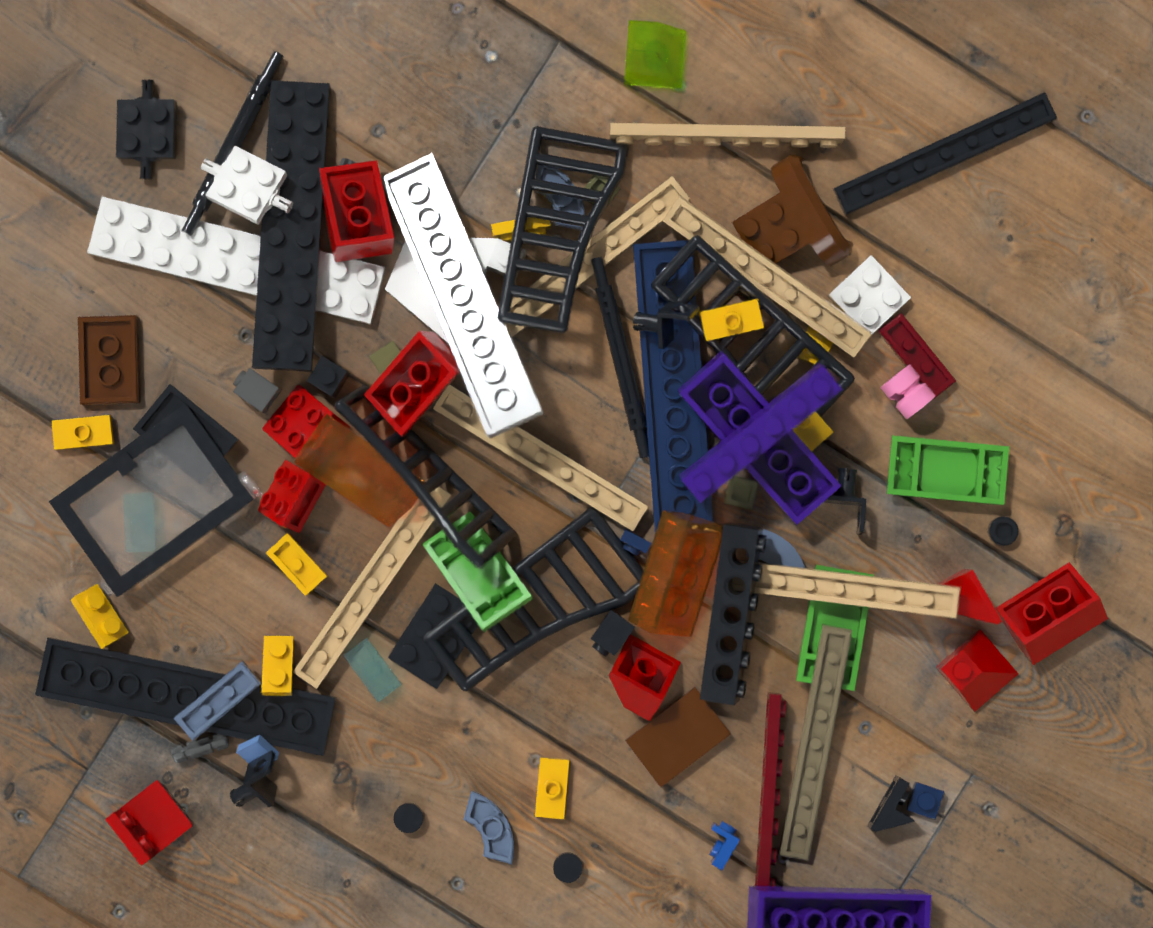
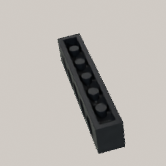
[700,522,767,705]

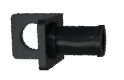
[633,302,699,349]
[824,468,866,535]
[230,750,277,807]

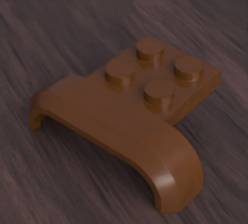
[732,154,853,266]

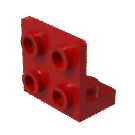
[262,385,351,472]
[105,780,193,866]

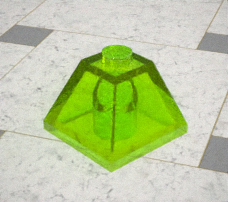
[624,20,686,89]

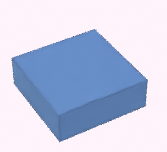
[236,735,279,769]

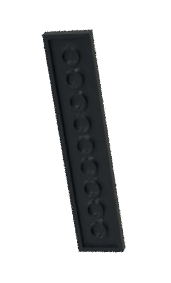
[252,80,330,372]
[35,637,337,756]

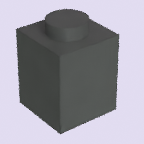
[233,368,282,414]

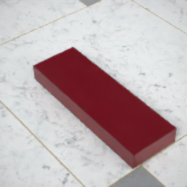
[878,313,956,400]

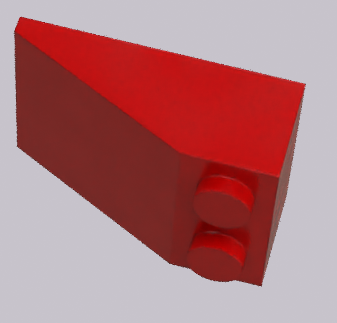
[319,160,394,262]

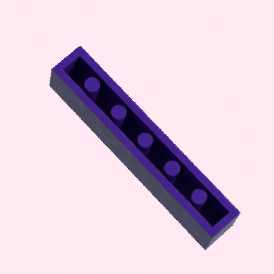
[680,363,842,503]

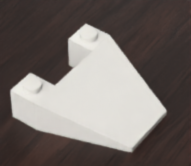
[385,238,526,345]

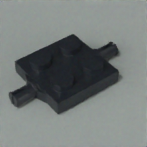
[116,79,177,180]

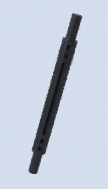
[181,51,284,236]
[591,257,649,458]

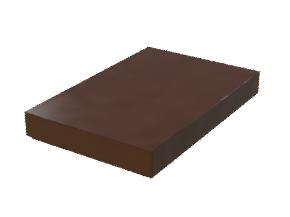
[78,315,140,405]
[625,687,731,787]

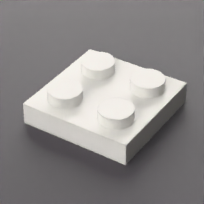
[828,255,911,336]

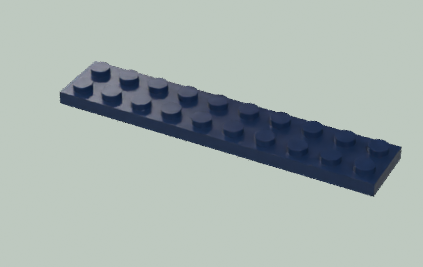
[633,240,714,536]

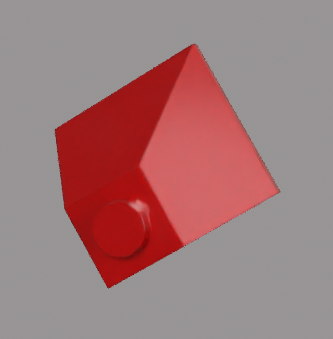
[938,569,1002,624]
[936,629,1019,712]
[608,634,681,721]

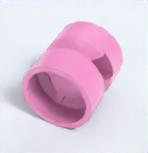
[880,364,936,420]

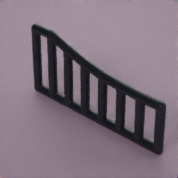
[497,126,629,333]
[651,235,855,434]
[335,385,516,568]
[424,507,652,692]

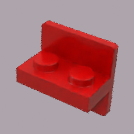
[258,460,327,533]

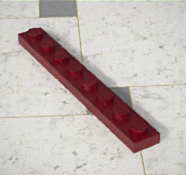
[755,692,786,886]

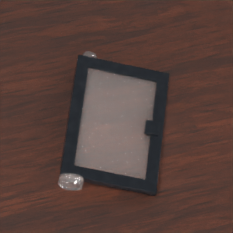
[49,403,262,597]

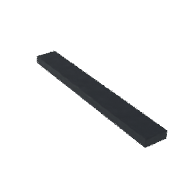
[833,92,1057,216]

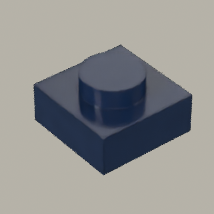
[620,530,652,556]
[906,781,944,819]

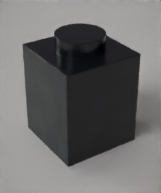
[307,356,350,398]
[591,610,635,656]

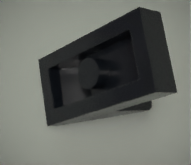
[867,775,915,832]

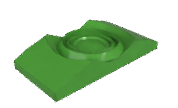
[886,435,1009,505]
[422,511,533,632]
[796,565,874,691]

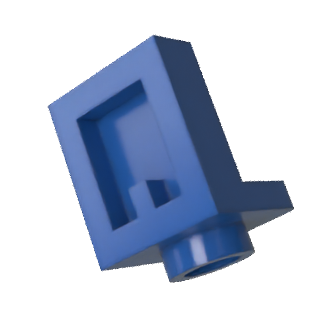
[709,821,740,870]

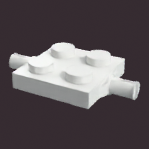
[201,146,293,225]

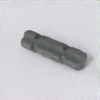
[171,733,229,763]

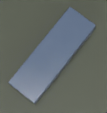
[174,661,262,741]

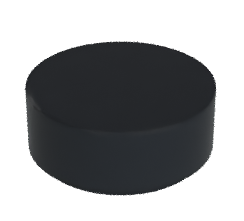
[987,516,1018,546]
[394,803,424,833]
[553,852,583,883]

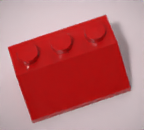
[364,331,460,436]
[995,562,1108,665]

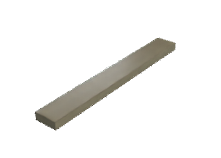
[779,624,852,861]

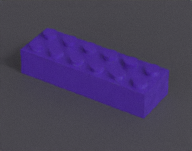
[677,350,841,525]
[747,886,931,928]

